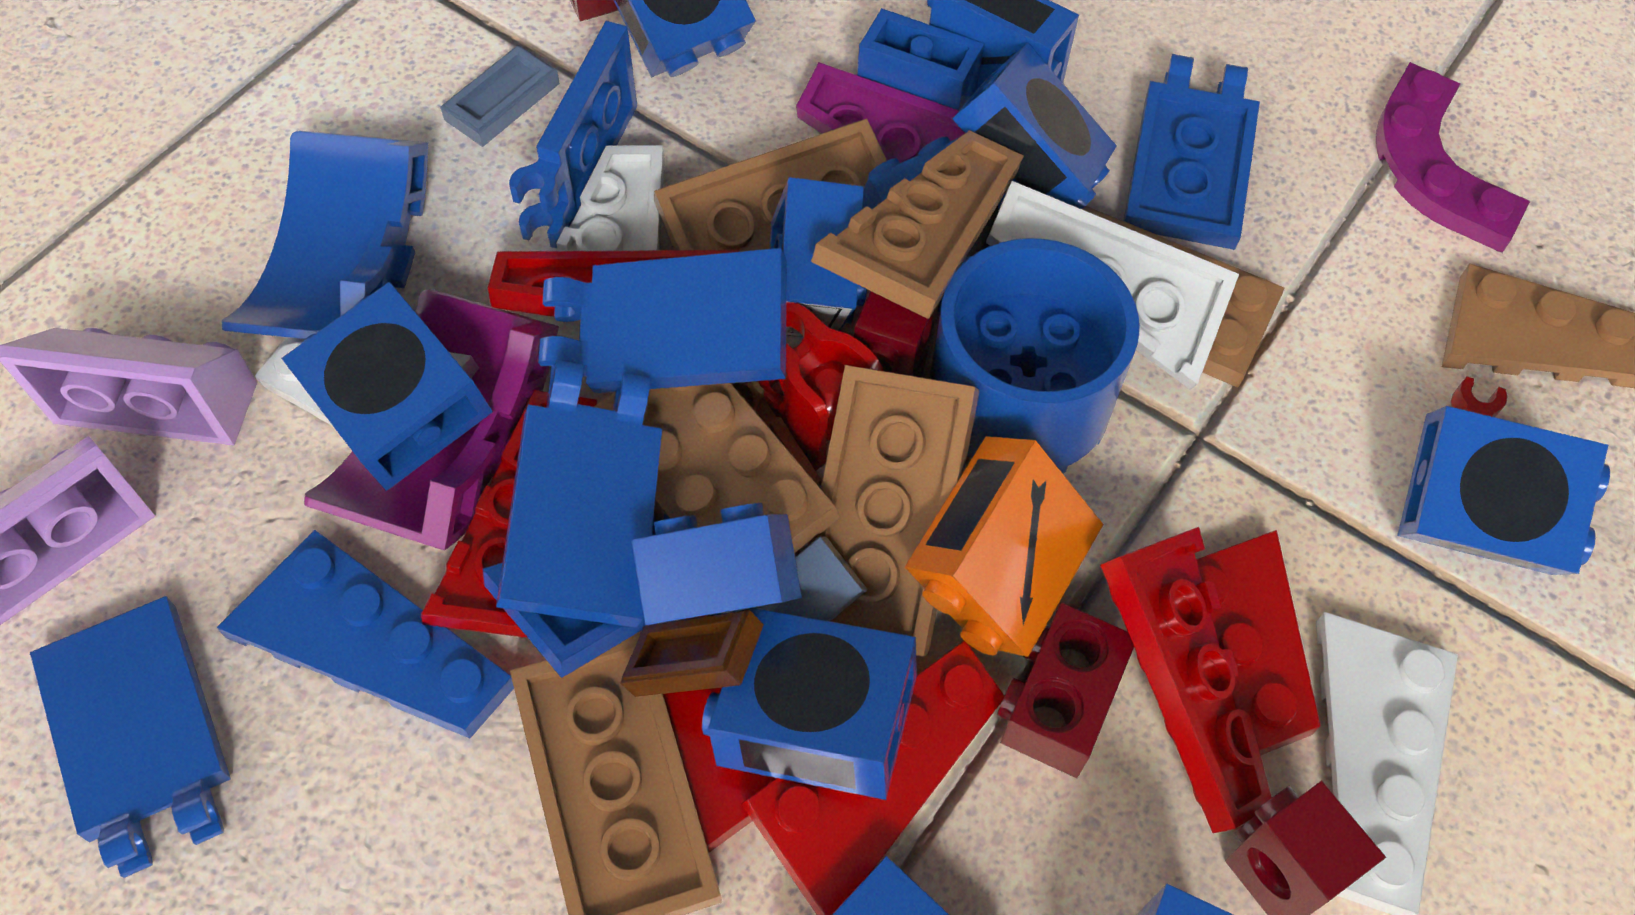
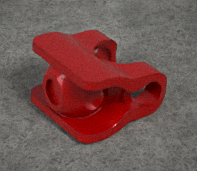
[758,302,882,471]

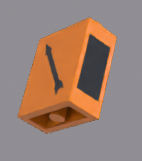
[905,436,1104,657]

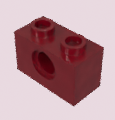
[1225,780,1387,915]

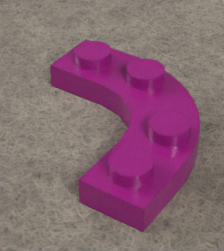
[1376,62,1530,253]

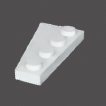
[986,181,1239,390]
[1316,612,1458,915]

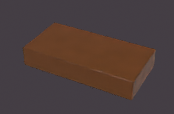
[620,610,764,697]

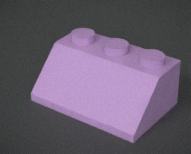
[0,328,257,446]
[0,436,155,625]

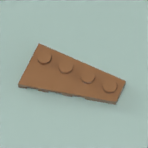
[811,130,1024,319]
[1441,263,1635,388]

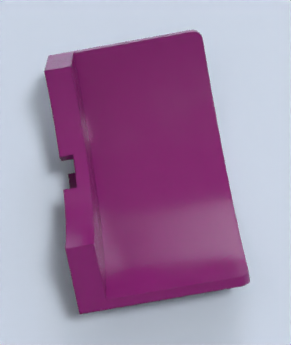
[304,289,559,551]

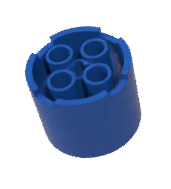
[930,238,1140,473]

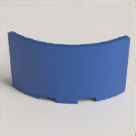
[222,131,428,339]

